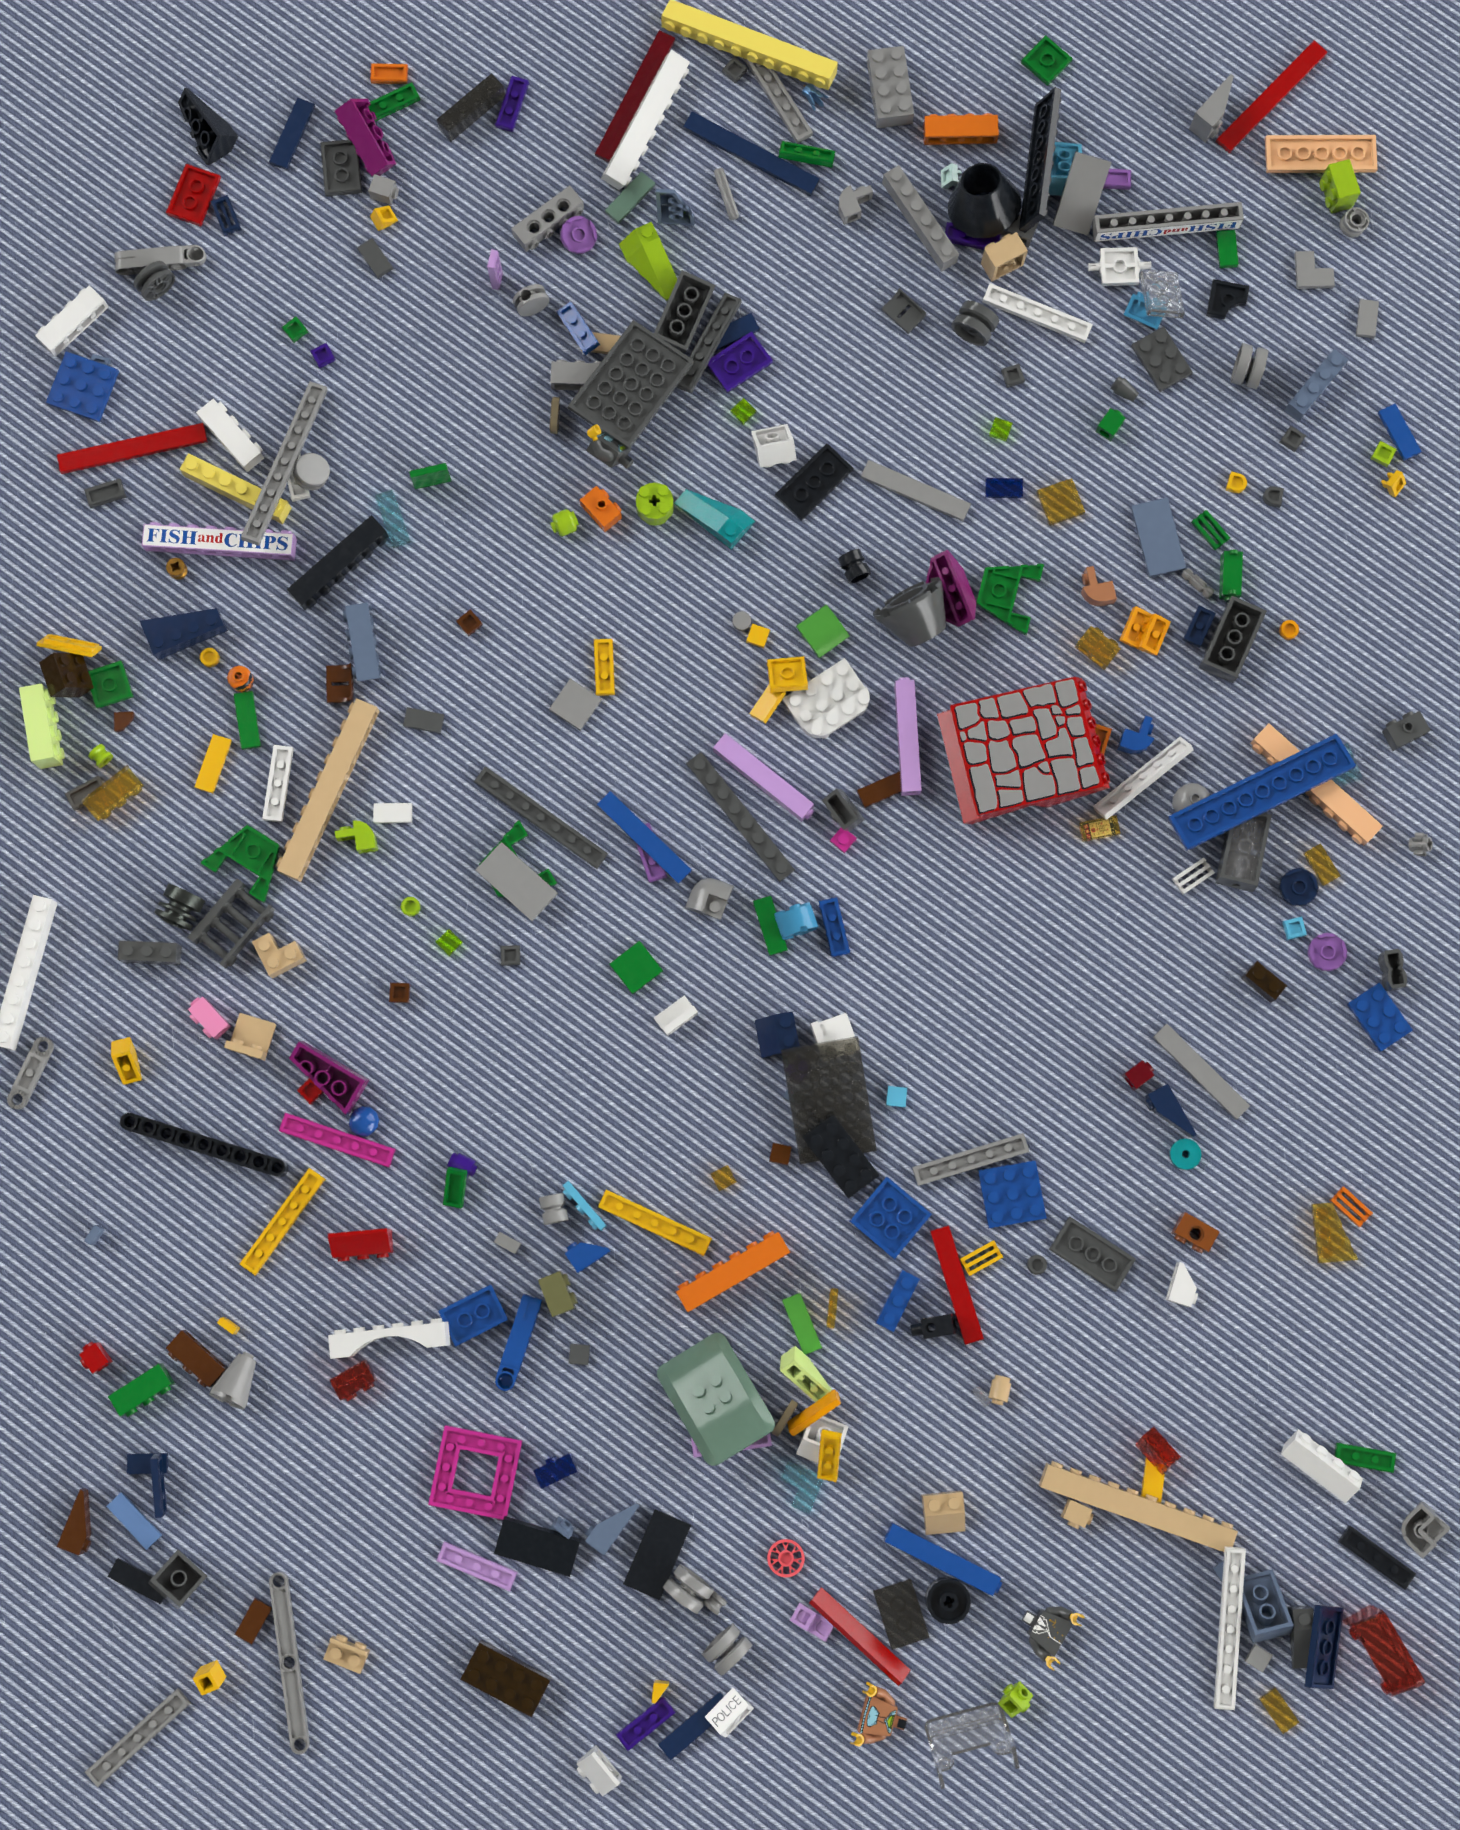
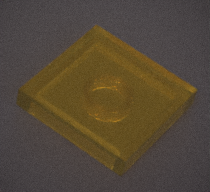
[1036,478,1085,526]

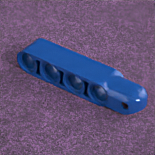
[495,1294,543,1391]

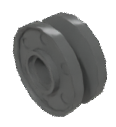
[134,261,175,301]

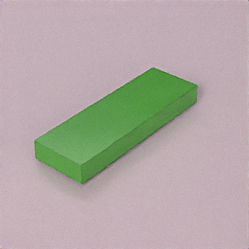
[782,1293,822,1355]

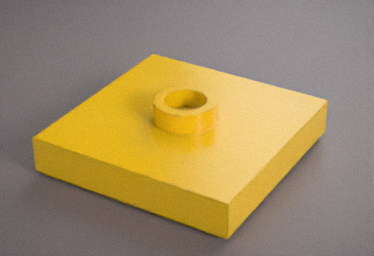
[767,656,808,693]

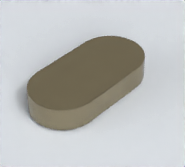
[550,397,560,434]
[771,1399,798,1437]

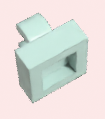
[941,163,962,189]

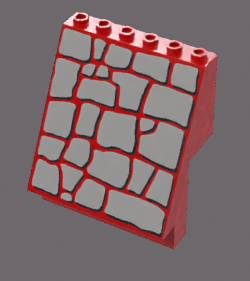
[937,677,1110,824]

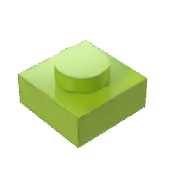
[1370,441,1397,467]

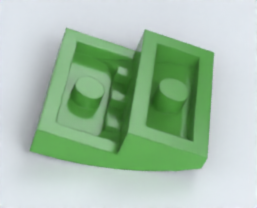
[796,604,849,658]

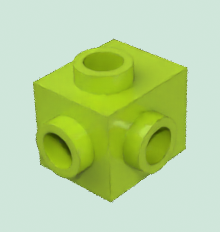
[998,1681,1033,1718]

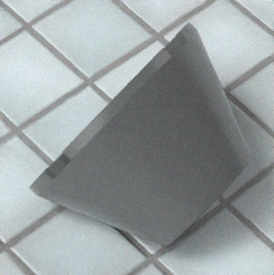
[873,577,946,647]

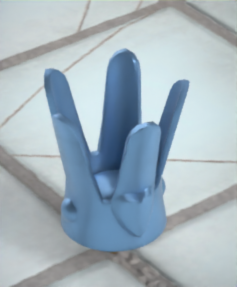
[802,83,828,111]

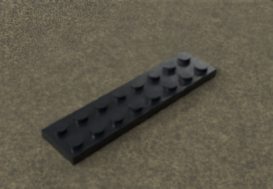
[1019,87,1061,233]

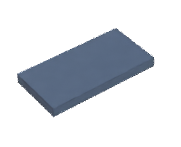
[1131,497,1186,578]

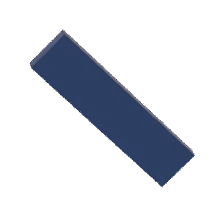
[269,98,315,170]
[658,1691,724,1761]

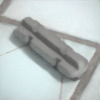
[1181,568,1214,598]

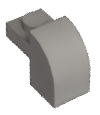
[838,185,873,225]

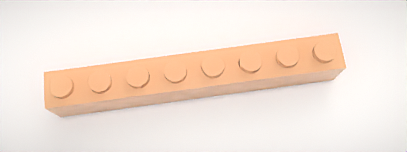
[1250,723,1383,846]

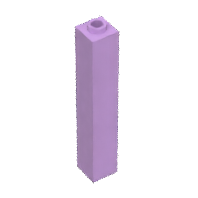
[894,677,922,796]
[713,733,814,822]

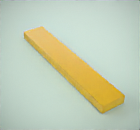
[240,1168,326,1276]
[598,1190,712,1256]

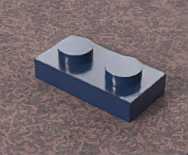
[1183,605,1216,648]

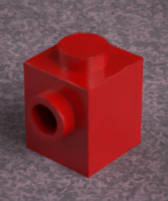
[79,1342,113,1374]

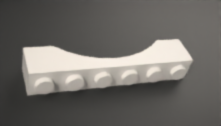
[328,1318,450,1359]

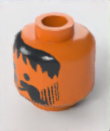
[227,665,254,692]

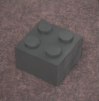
[148,1550,207,1610]

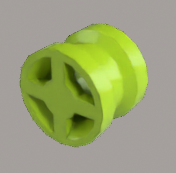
[88,744,113,768]

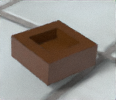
[456,609,483,637]
[389,983,410,1003]

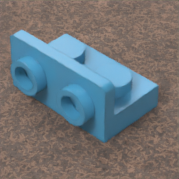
[1123,292,1167,329]

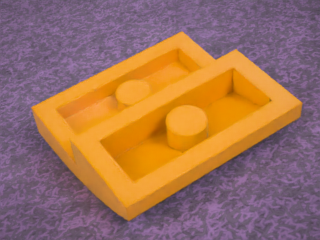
[1119,606,1171,656]

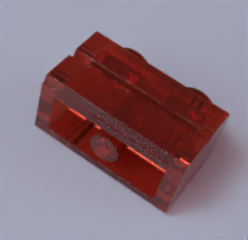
[330,1360,377,1402]
[1135,1427,1181,1475]

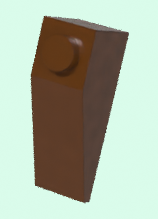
[57,1488,91,1555]

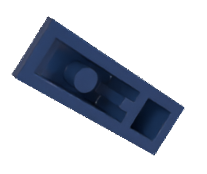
[1145,1084,1197,1138]

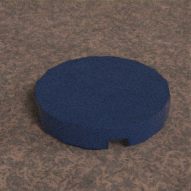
[1279,868,1319,907]

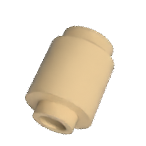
[988,1375,1011,1406]

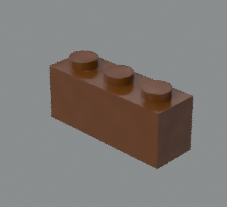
[166,1330,227,1388]

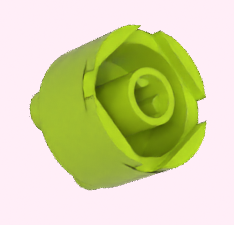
[636,483,674,526]

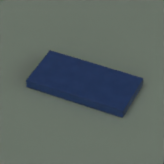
[1304,1605,1344,1689]

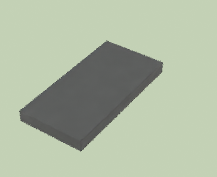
[1048,1216,1136,1292]

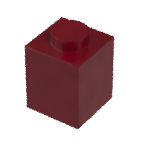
[1122,1060,1155,1091]

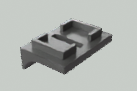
[881,288,926,334]

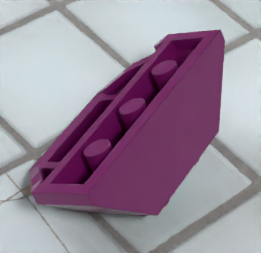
[925,550,976,627]

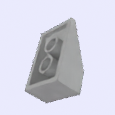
[1189,74,1234,143]

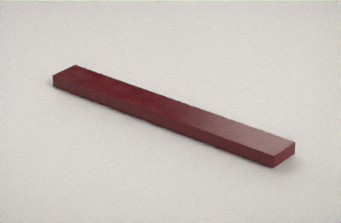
[595,30,675,162]

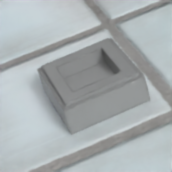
[1244,1643,1273,1673]

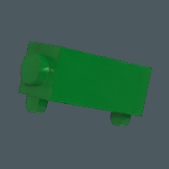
[1219,549,1243,602]

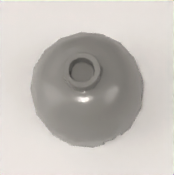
[1172,783,1210,812]

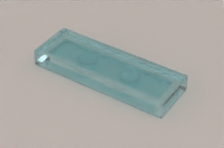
[375,490,411,548]

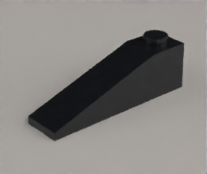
[178,88,238,165]

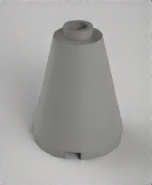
[209,1352,256,1410]

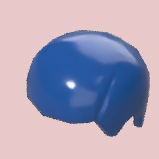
[349,1106,379,1137]

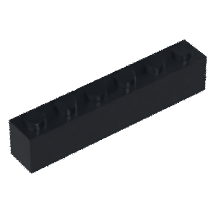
[287,515,389,610]

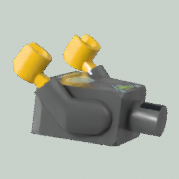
[586,424,634,469]

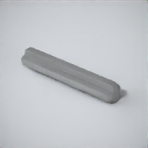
[714,168,739,220]

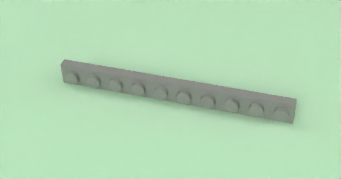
[241,381,328,546]

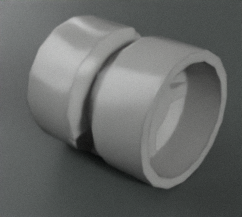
[539,1193,569,1225]

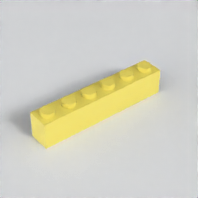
[180,453,292,524]

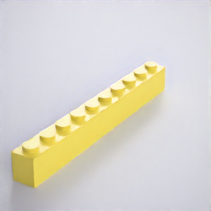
[661,0,838,90]

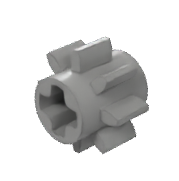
[1409,833,1433,856]

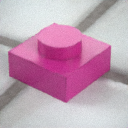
[830,827,857,854]

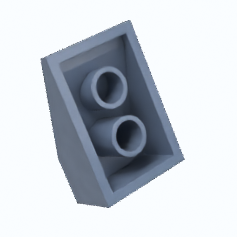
[1242,1569,1294,1643]

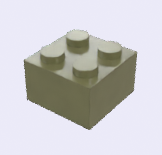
[538,1271,578,1317]

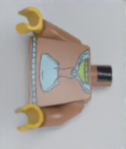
[850,1682,907,1747]

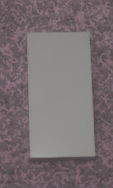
[1356,299,1379,339]

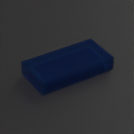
[985,478,1023,498]

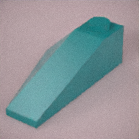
[674,489,755,550]

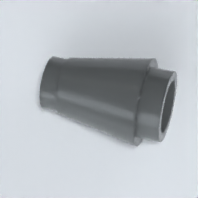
[1110,376,1139,402]

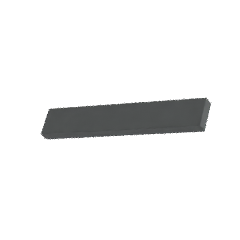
[676,293,742,394]

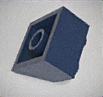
[755,1011,800,1058]

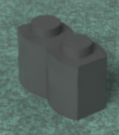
[1378,949,1407,991]

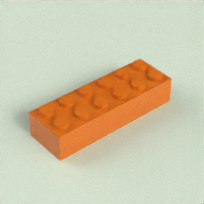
[676,1231,790,1312]

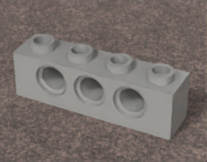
[511,185,584,252]

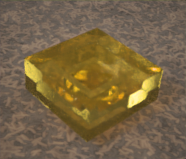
[711,1165,737,1191]

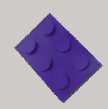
[707,331,773,393]

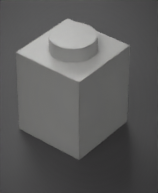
[368,174,399,205]

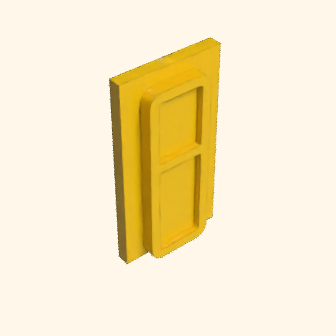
[36,634,102,657]

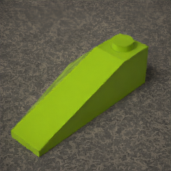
[619,222,677,301]

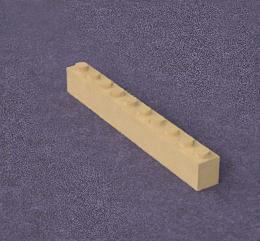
[276,698,380,882]
[1039,1461,1238,1552]

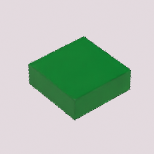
[282,317,308,343]

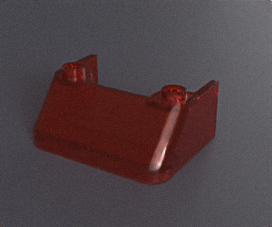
[1343,1605,1425,1697]

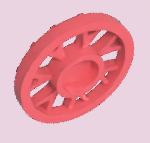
[767,1539,805,1577]

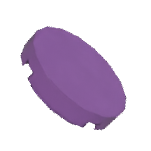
[560,216,597,254]
[1308,933,1347,971]

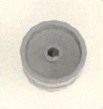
[1230,343,1268,389]
[663,1564,714,1614]
[702,1623,753,1676]

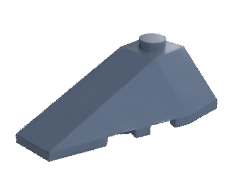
[656,189,695,226]

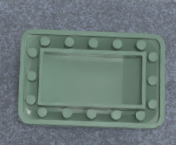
[657,1333,775,1466]

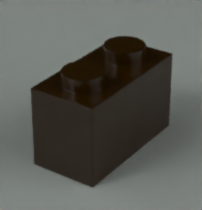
[1241,961,1287,1003]

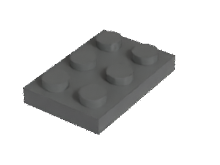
[1131,326,1193,392]

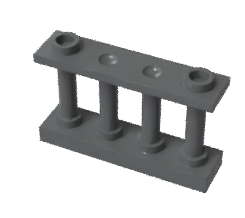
[187,878,275,968]

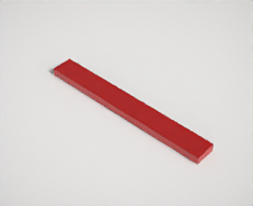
[1216,40,1328,153]
[57,423,208,474]

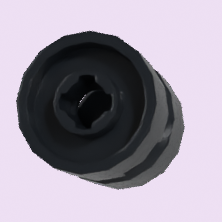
[838,549,871,584]

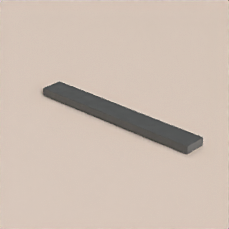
[474,766,608,869]

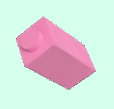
[188,997,232,1040]

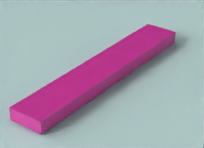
[279,1113,396,1168]

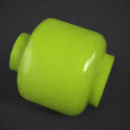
[550,509,579,537]

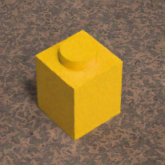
[192,1660,226,1695]

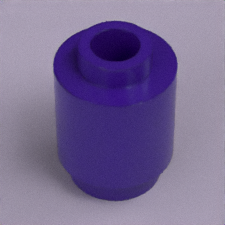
[447,1152,478,1178]

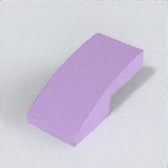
[790,1603,834,1642]

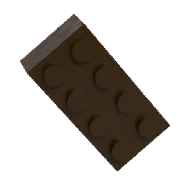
[460,1640,552,1718]

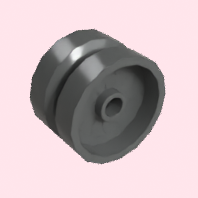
[951,300,999,346]

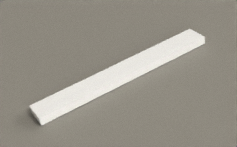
[1214,1546,1246,1710]

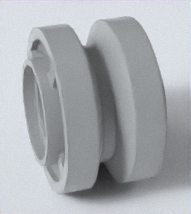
[1339,207,1370,238]

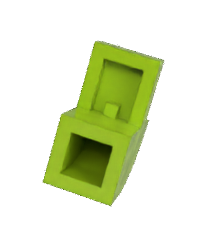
[335,820,378,854]

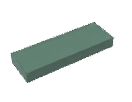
[605,171,655,224]

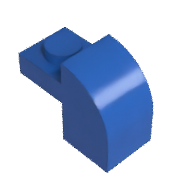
[1117,715,1154,754]

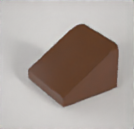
[769,1143,792,1166]

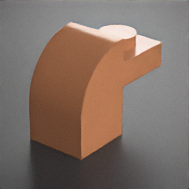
[1081,566,1117,606]

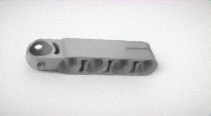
[114,245,207,275]

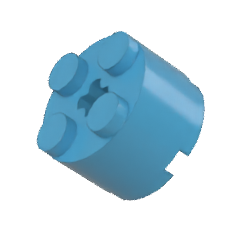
[774,902,818,940]

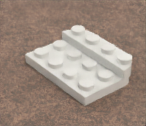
[782,658,870,739]

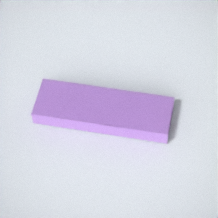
[487,249,503,290]

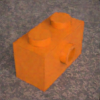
[580,486,622,532]

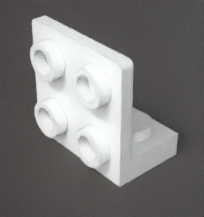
[810,1013,859,1062]

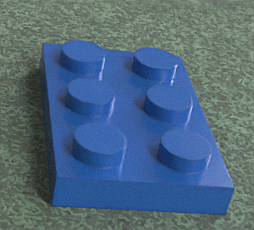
[1347,982,1413,1052]
[438,1284,509,1347]

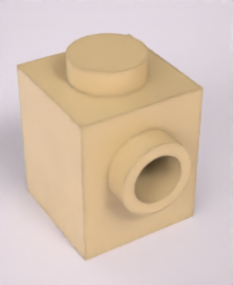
[1060,1498,1094,1529]

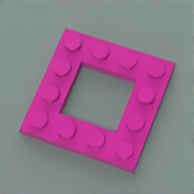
[428,1425,523,1520]

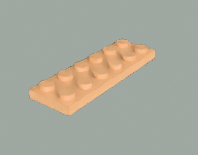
[1265,135,1377,173]

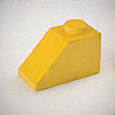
[111,1037,142,1085]

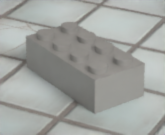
[867,46,914,128]

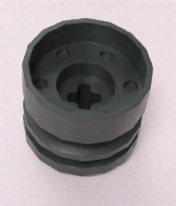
[154,883,205,930]

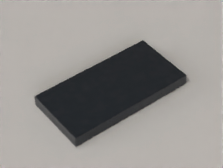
[775,443,854,521]
[623,1509,691,1600]
[494,1516,581,1577]

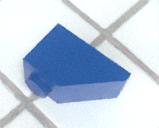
[565,1242,611,1273]

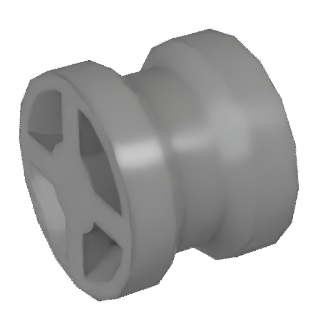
[703,1591,727,1615]

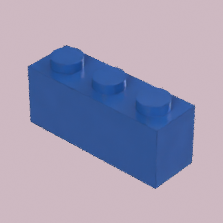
[875,1270,920,1332]

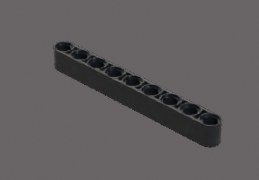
[120,1113,288,1177]

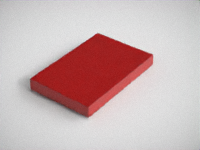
[166,164,221,227]

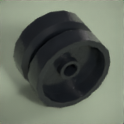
[925,1576,971,1624]

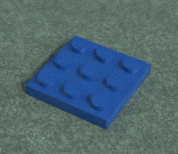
[46,352,119,423]
[978,1161,1046,1229]
[849,1177,932,1259]

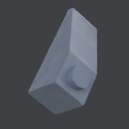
[585,1502,640,1555]

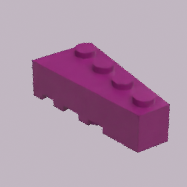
[335,99,396,176]
[289,1041,369,1115]

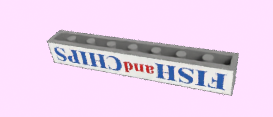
[1092,202,1244,242]

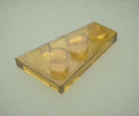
[1311,1203,1358,1263]

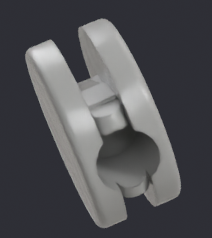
[513,284,550,316]
[293,453,330,491]

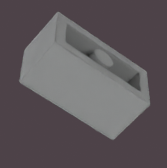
[494,1232,521,1254]

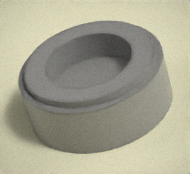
[732,611,751,631]

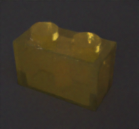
[1075,626,1121,670]

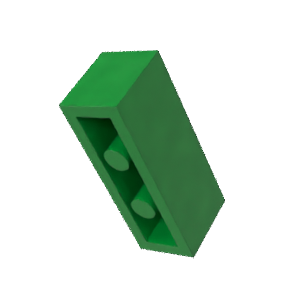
[108,1363,175,1418]

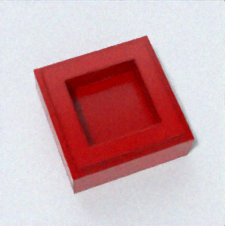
[297,1078,324,1105]

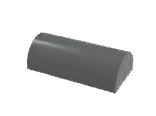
[654,270,716,353]

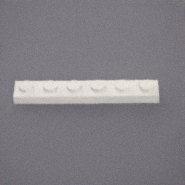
[982,283,1093,343]
[1093,737,1193,820]

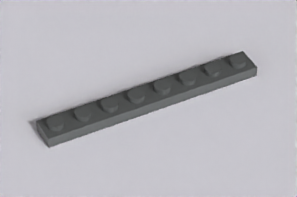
[686,752,795,882]

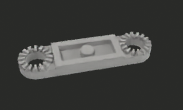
[7,1037,54,1110]

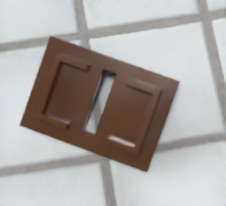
[326,663,354,703]

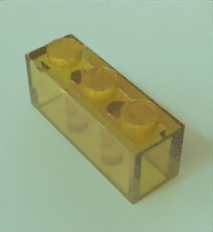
[82,765,144,821]

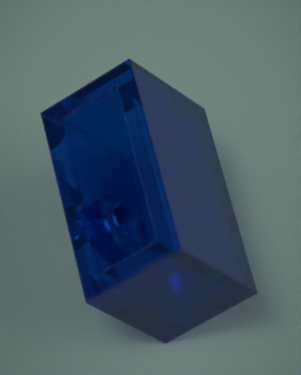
[533,1452,579,1489]

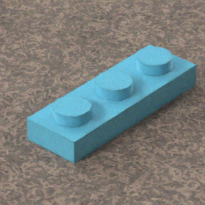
[562,1181,607,1231]

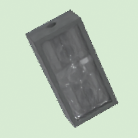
[1215,813,1272,892]

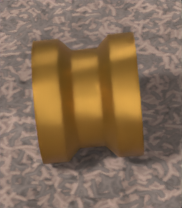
[166,558,188,580]

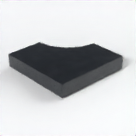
[1206,279,1250,319]

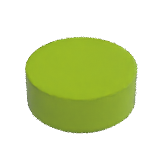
[401,897,421,917]

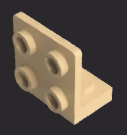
[224,1013,277,1061]

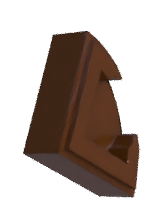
[114,712,134,732]

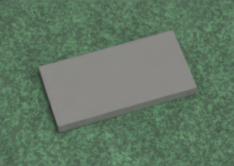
[1052,151,1112,235]
[476,842,558,921]

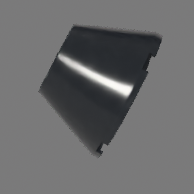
[948,163,1022,238]

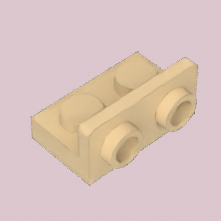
[323,1634,370,1674]

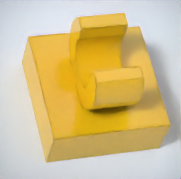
[1381,470,1406,497]

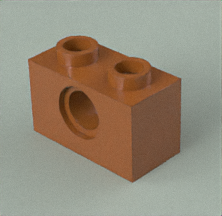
[1171,1212,1220,1254]

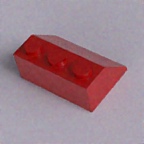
[328,1228,393,1262]

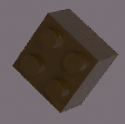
[39,653,94,698]

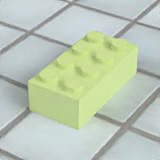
[19,683,65,769]

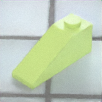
[780,1346,832,1402]

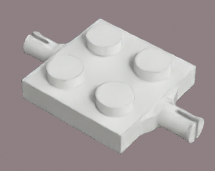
[1088,247,1152,286]

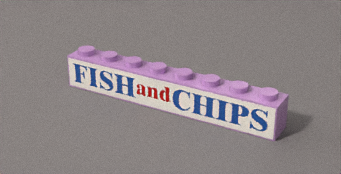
[142,522,297,561]

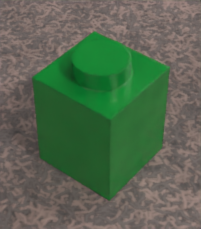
[1095,408,1126,442]

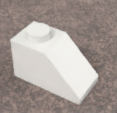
[1165,1262,1198,1307]

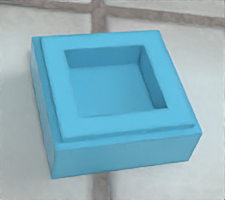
[1282,917,1307,940]
[886,1086,907,1108]

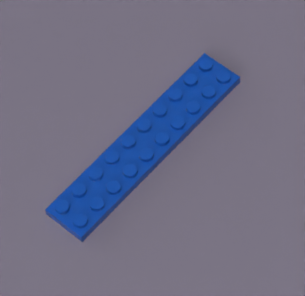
[1168,734,1356,851]

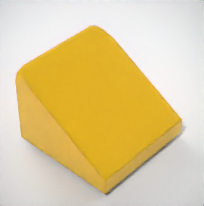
[370,205,398,231]
[651,1680,669,1704]

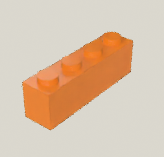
[923,113,999,145]

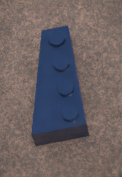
[139,608,228,660]

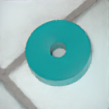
[1169,1138,1202,1170]

